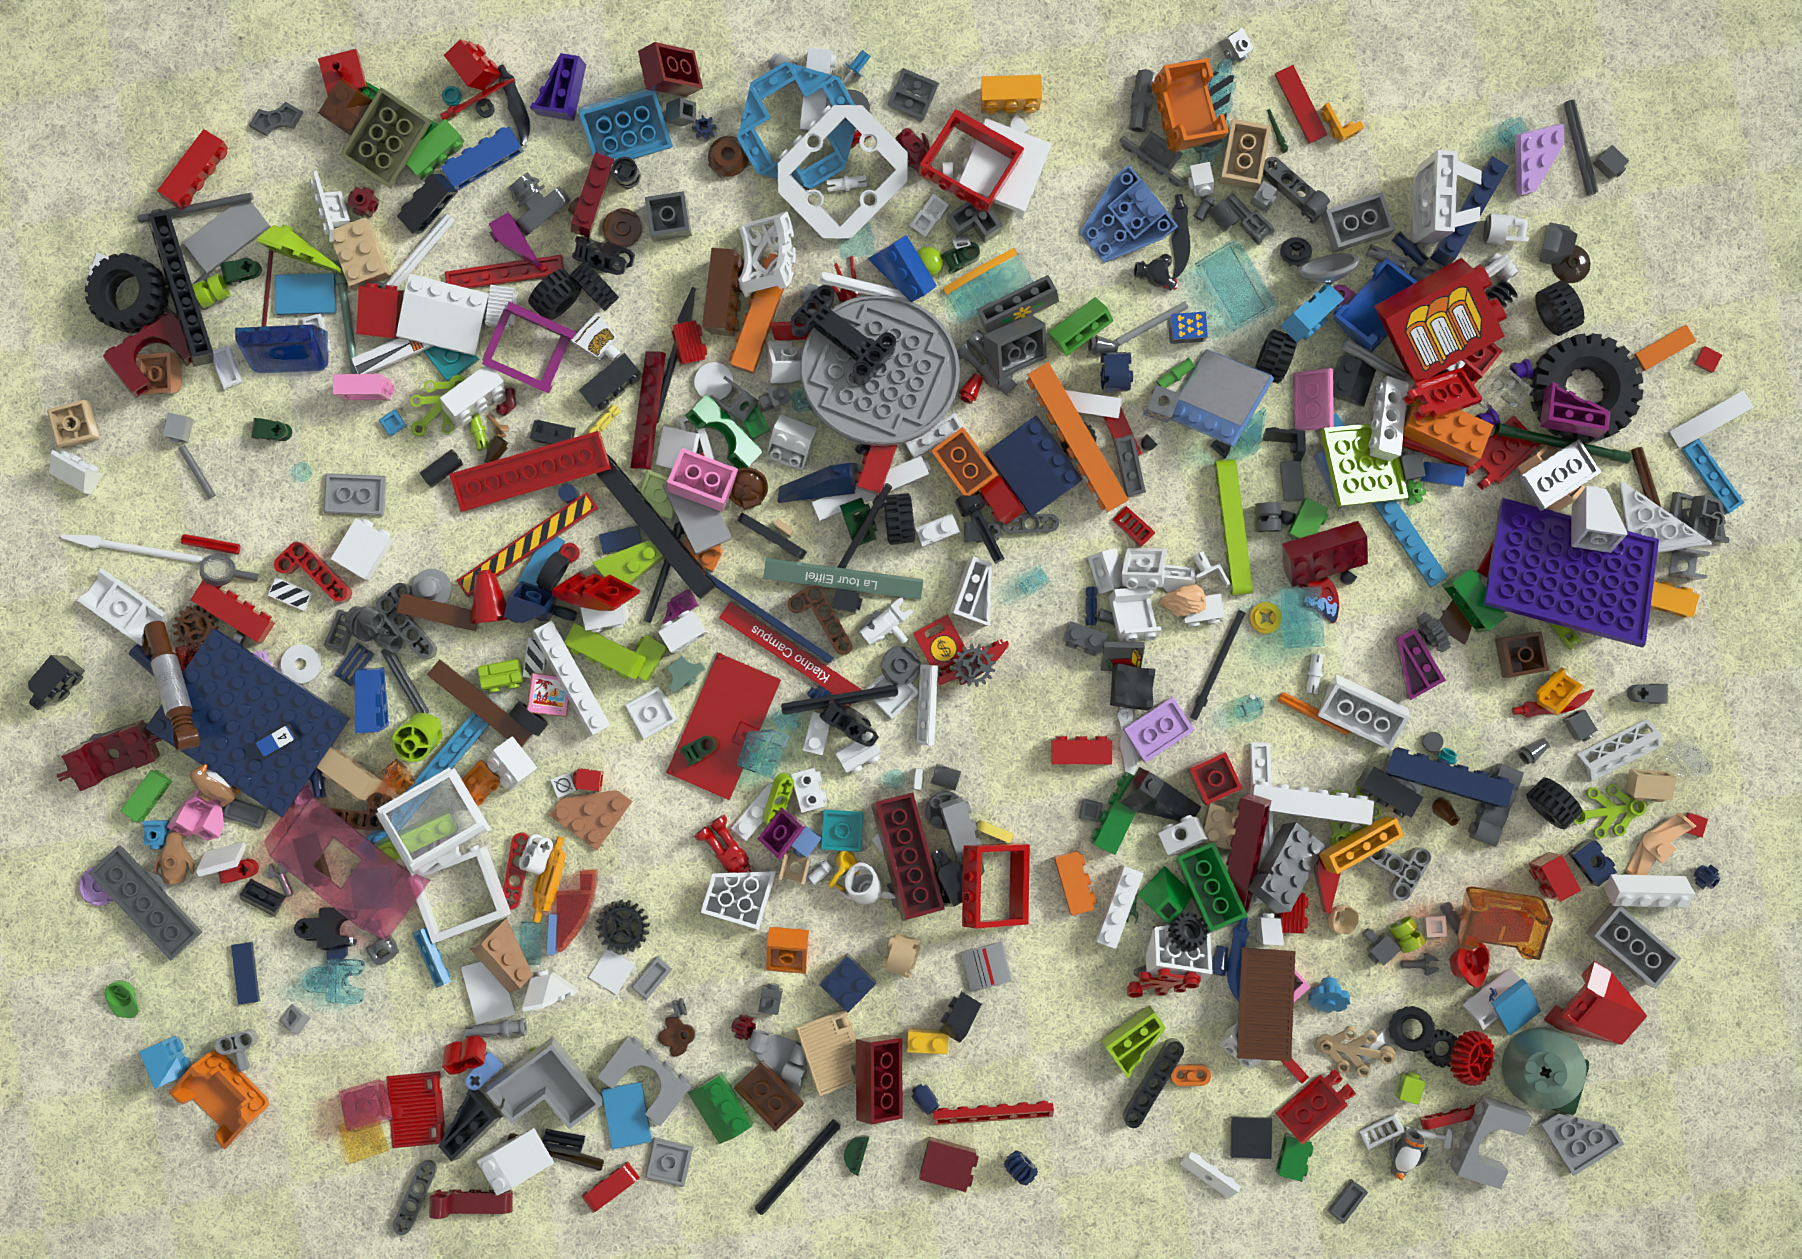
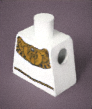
[571,312,621,361]

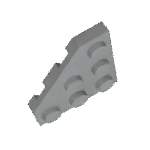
[1539,1112,1624,1176]

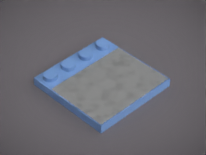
[1171,349,1274,447]

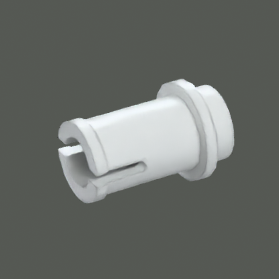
[808,861,834,885]

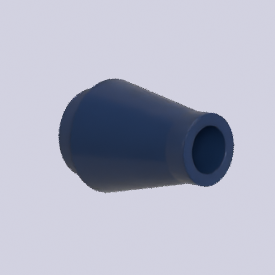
[1212,945,1229,976]

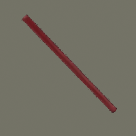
[260,249,274,347]

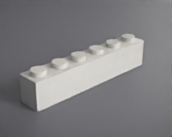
[532,621,610,737]
[1250,781,1374,825]

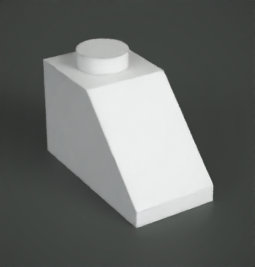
[1256,912,1284,945]

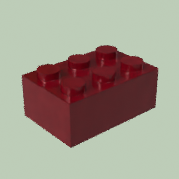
[638,42,703,97]

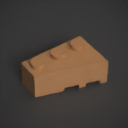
[470,918,533,993]

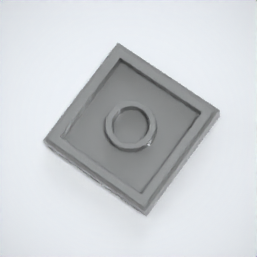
[645,1137,694,1187]

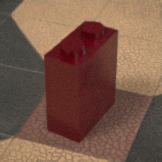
[919,1136,979,1192]

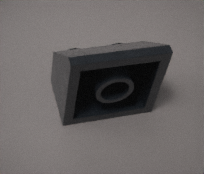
[1333,354,1376,407]

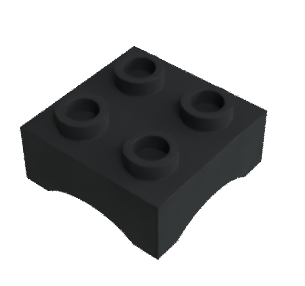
[1110,664,1155,711]

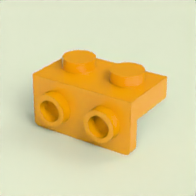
[1536,667,1583,716]

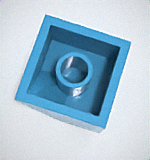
[139,1035,191,1089]

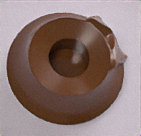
[708,136,749,178]
[729,468,768,510]

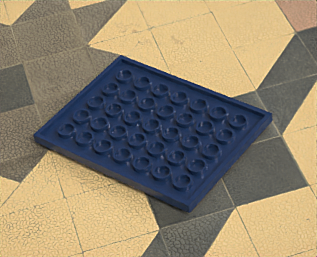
[146,628,351,817]

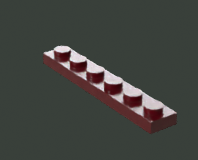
[630,351,666,470]

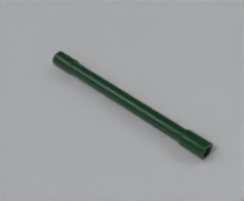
[1495,423,1631,464]

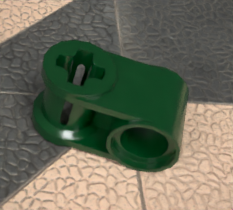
[941,242,980,274]
[220,258,262,285]
[251,418,293,441]
[678,736,719,768]

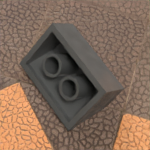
[983,315,1047,379]

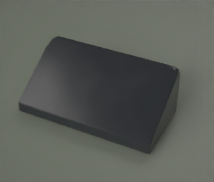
[239,879,286,917]

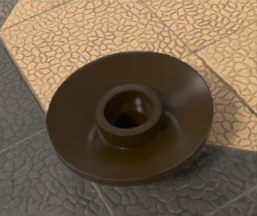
[1551,245,1591,283]

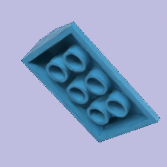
[579,88,673,162]

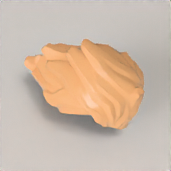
[1158,584,1206,617]

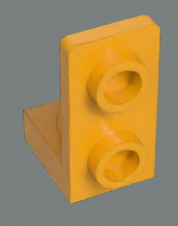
[1321,102,1364,143]

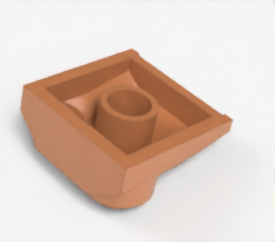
[137,352,181,395]

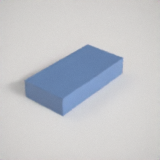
[547,912,560,955]

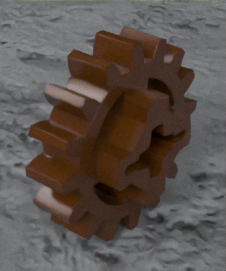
[172,605,219,648]

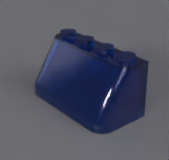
[235,324,328,373]

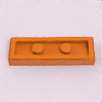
[1634,324,1696,371]

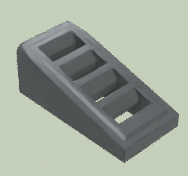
[323,610,352,655]

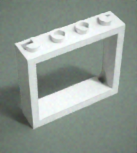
[408,845,511,944]

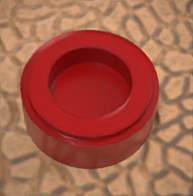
[559,543,580,563]

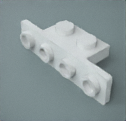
[310,171,350,242]

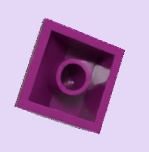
[757,807,806,859]

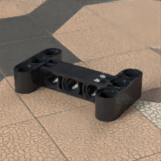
[791,285,896,385]

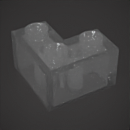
[1477,364,1533,410]

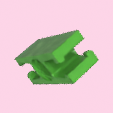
[120,770,173,822]

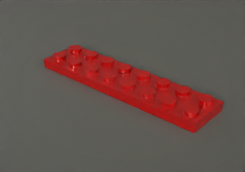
[449,430,611,512]

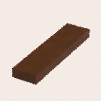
[397,593,478,631]

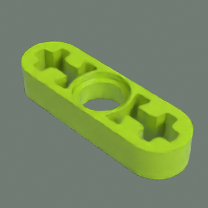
[762,772,794,825]

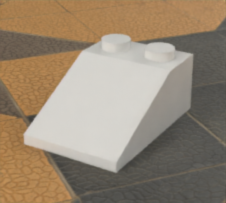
[477,1128,554,1195]

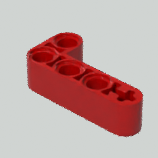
[274,542,352,603]

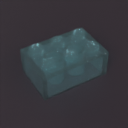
[1280,586,1325,649]

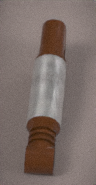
[142,621,200,751]

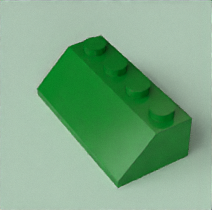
[1175,842,1248,934]

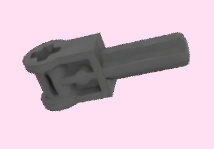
[1225,193,1275,245]

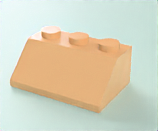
[1518,445,1585,512]

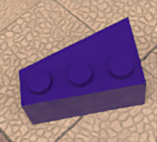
[530,53,587,121]

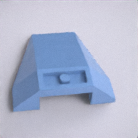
[1080,165,1178,263]

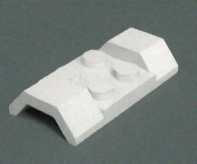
[77,568,166,646]

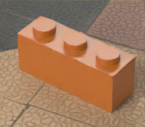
[1054,850,1097,916]

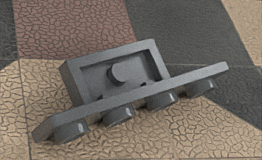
[1119,131,1187,187]

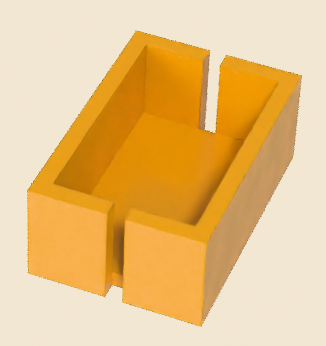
[980,75,1042,115]

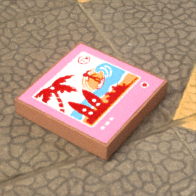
[527,673,569,717]

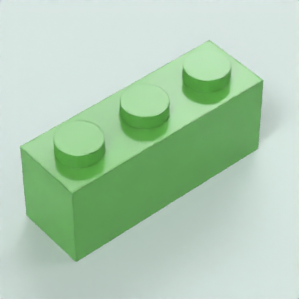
[406,119,465,180]
[1048,297,1114,356]

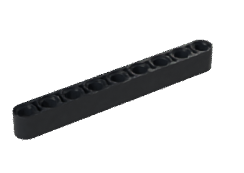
[596,454,716,599]

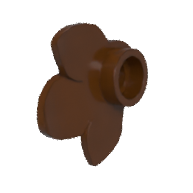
[657,1017,695,1057]

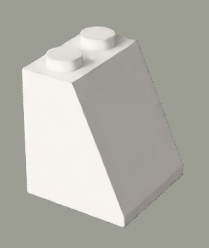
[1571,486,1627,553]

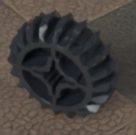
[596,899,650,954]

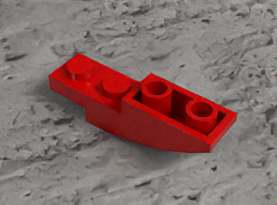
[937,639,1009,686]

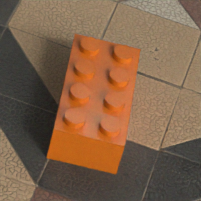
[1403,399,1493,467]

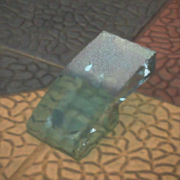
[520,922,542,965]

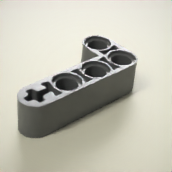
[376,583,437,659]

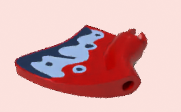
[1299,577,1339,623]

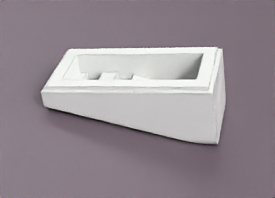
[1358,1114,1405,1150]

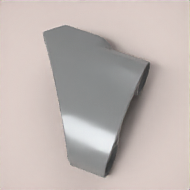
[747,1029,807,1095]

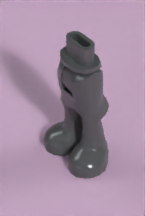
[957,329,1017,396]

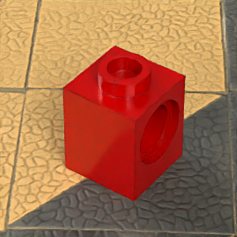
[573,768,604,791]

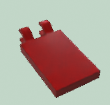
[1402,367,1483,421]
[1466,415,1541,490]
[1275,1069,1356,1145]

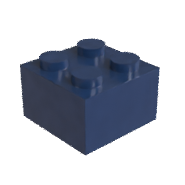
[819,953,876,1013]

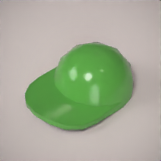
[104,980,139,1018]

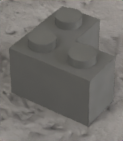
[946,202,1002,243]

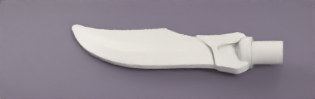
[1117,707,1139,775]

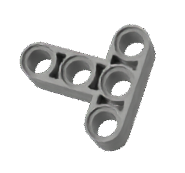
[1367,847,1431,901]

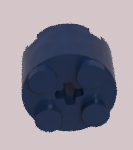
[1100,352,1133,393]

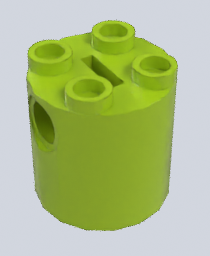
[392,713,443,762]

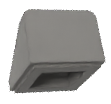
[280,1004,311,1034]

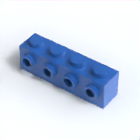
[441,127,524,191]

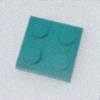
[821,809,863,852]

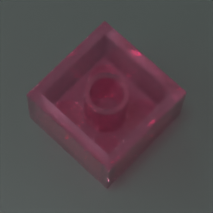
[339,1079,393,1132]

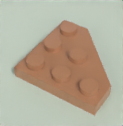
[549,790,633,850]

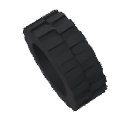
[1389,1006,1436,1052]

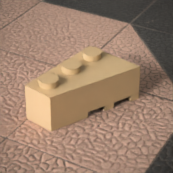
[317,748,392,802]

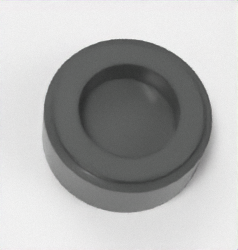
[1422,732,1443,752]

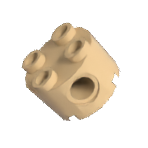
[882,933,921,979]

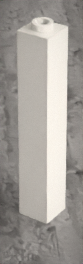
[812,456,931,522]

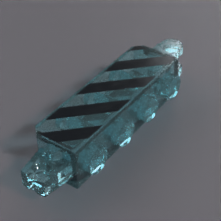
[1193,58,1236,167]

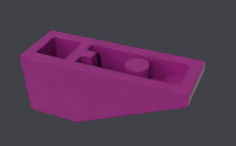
[489,212,541,268]

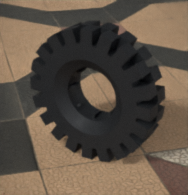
[1529,333,1644,443]

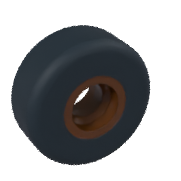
[553,605,578,621]

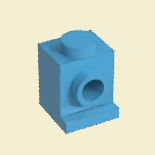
[143,820,169,849]

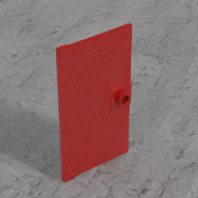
[666,652,781,800]

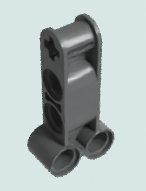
[1262,157,1330,224]

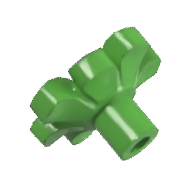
[1405,480,1426,505]

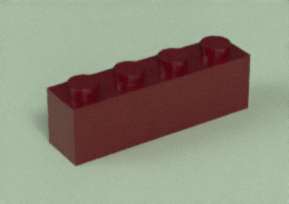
[570,152,614,238]

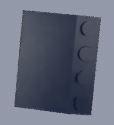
[985,415,1083,517]

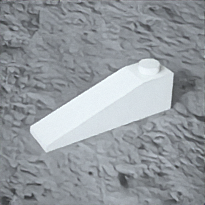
[766,341,804,384]

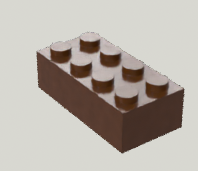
[702,248,744,337]

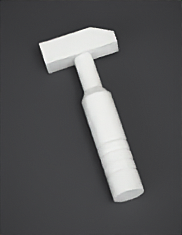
[1405,1126,1453,1149]

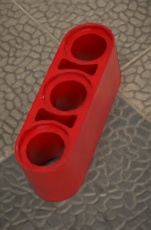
[581,1161,640,1213]

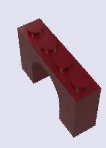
[103,312,192,399]

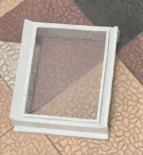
[375,767,491,876]

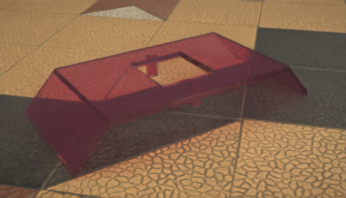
[264,783,431,939]

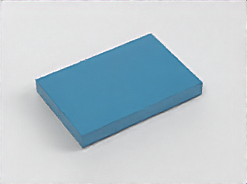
[275,273,336,315]
[1491,978,1541,1036]
[602,1081,652,1149]

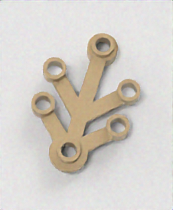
[1316,1026,1396,1077]

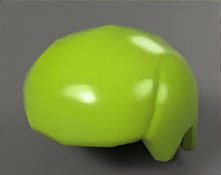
[917,247,944,277]

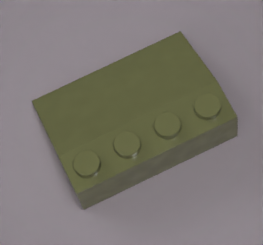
[340,87,432,189]

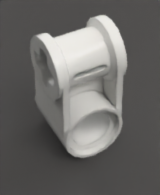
[519,834,553,875]

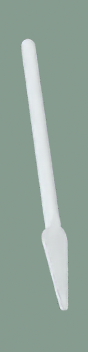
[60,535,202,563]

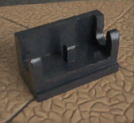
[530,419,576,444]

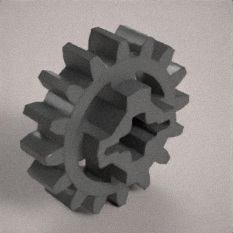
[1416,612,1451,653]
[952,644,996,687]

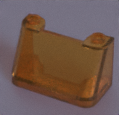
[1457,886,1553,960]

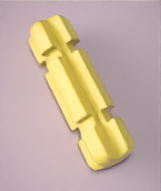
[588,404,620,433]

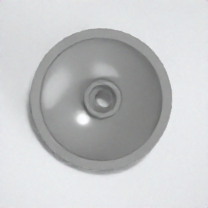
[1298,253,1359,285]

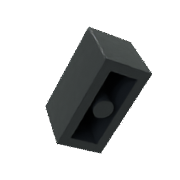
[939,991,982,1043]

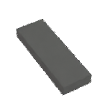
[1113,434,1146,497]

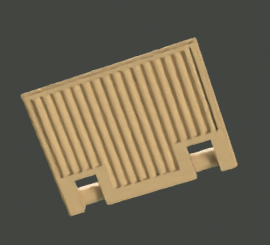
[795,1009,856,1097]

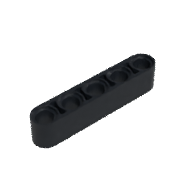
[1123,1038,1184,1128]

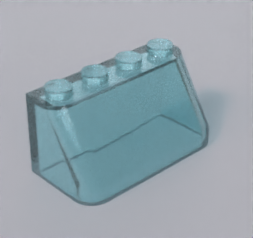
[1195,241,1276,332]

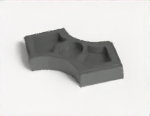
[249,102,304,136]

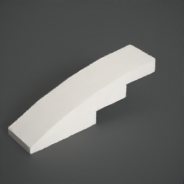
[1037,390,1122,418]
[1669,390,1753,448]

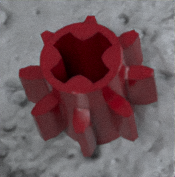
[731,1015,756,1040]

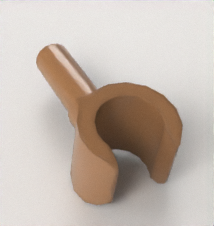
[487,413,509,437]

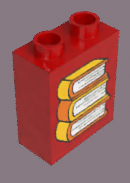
[1374,258,1507,383]

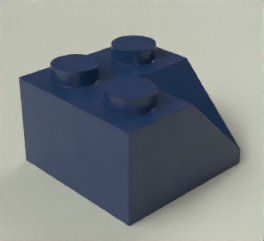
[504,581,558,623]

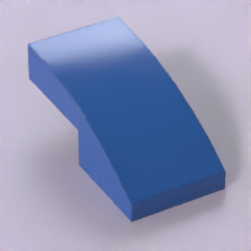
[1421,462,1467,487]

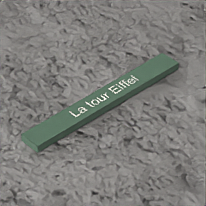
[763,558,923,600]

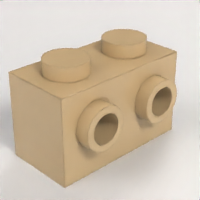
[1626,769,1677,802]

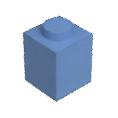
[791,826,822,858]

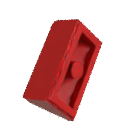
[770,321,812,341]

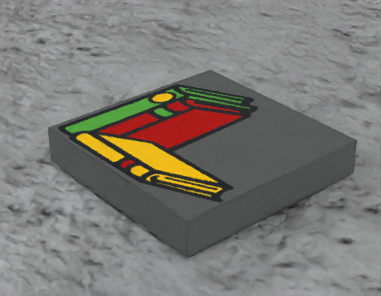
[1101,641,1145,671]

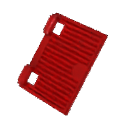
[387,1071,445,1148]

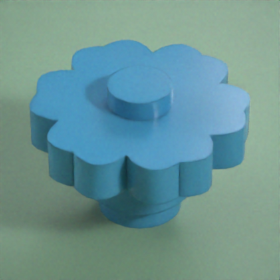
[1308,977,1350,1013]

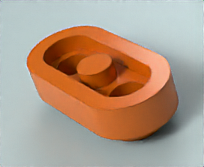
[1170,1064,1211,1086]

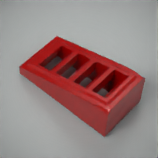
[1113,506,1156,548]

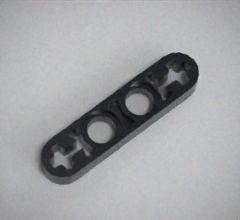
[737,512,807,560]

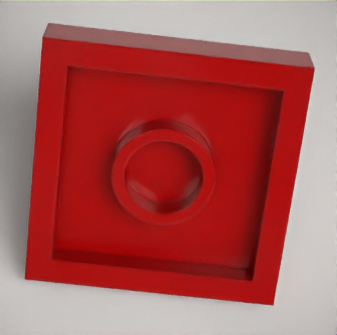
[318,48,368,96]

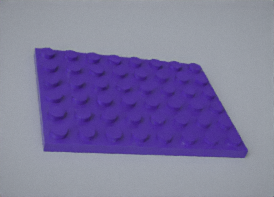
[1483,498,1659,648]

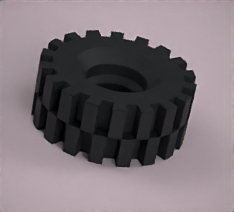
[570,261,619,311]

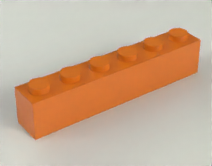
[729,253,793,374]

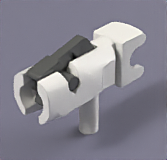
[859,597,913,645]

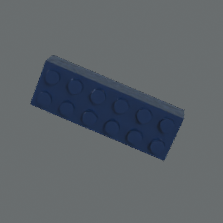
[1382,747,1514,808]

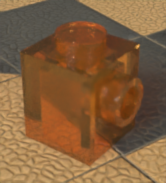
[381,759,415,795]

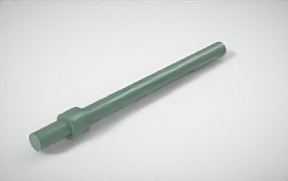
[335,260,358,374]

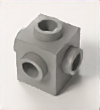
[1218,28,1254,63]

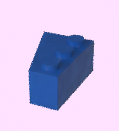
[868,235,937,302]
[353,667,389,733]

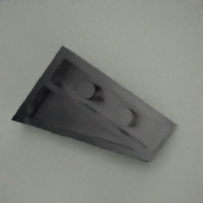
[438,1089,503,1162]

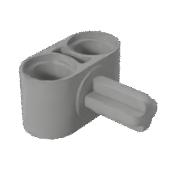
[215,1029,258,1071]

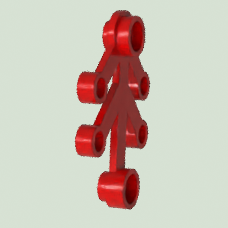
[1127,968,1201,998]

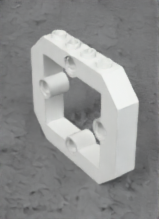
[778,105,908,238]

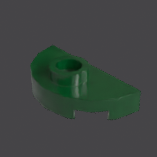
[844,1135,869,1176]

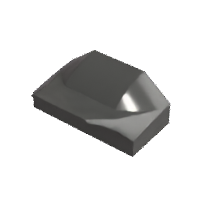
[1540,222,1578,266]

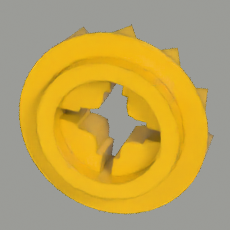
[1250,602,1282,634]

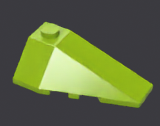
[257,224,344,275]

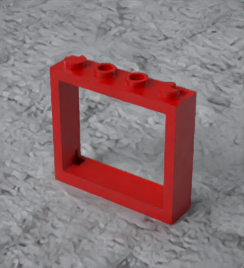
[918,109,1024,213]
[962,843,1030,929]

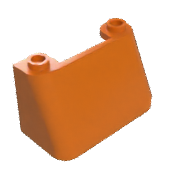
[169,1050,269,1150]

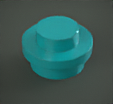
[442,86,462,106]
[1437,748,1457,765]

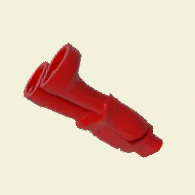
[694,814,752,873]

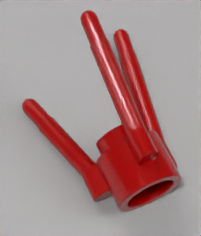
[831,255,860,302]

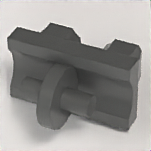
[758,386,791,412]

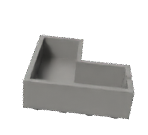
[486,1036,602,1129]

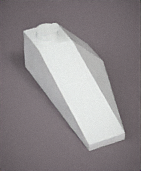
[522,970,577,1011]

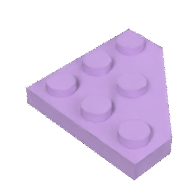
[1515,124,1564,195]

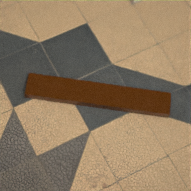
[427,659,533,748]

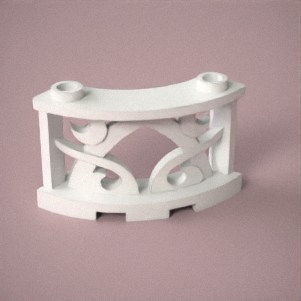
[738,211,796,297]

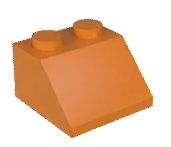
[766,927,809,974]

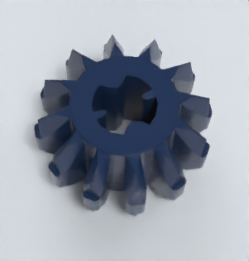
[1004,1150,1038,1186]

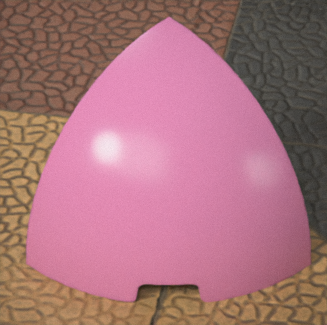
[167,788,223,840]

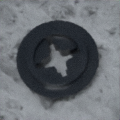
[1280,237,1312,267]

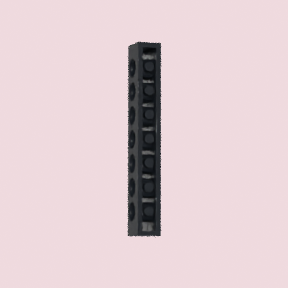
[148,211,214,367]

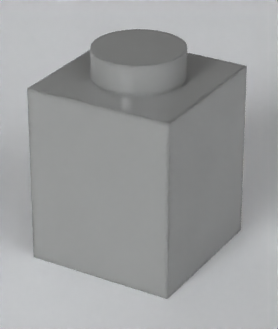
[163,413,194,444]

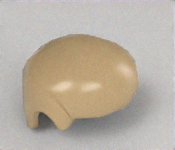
[1327,904,1359,935]

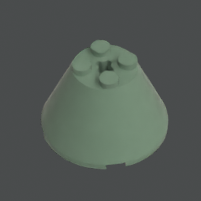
[1502,1027,1586,1109]

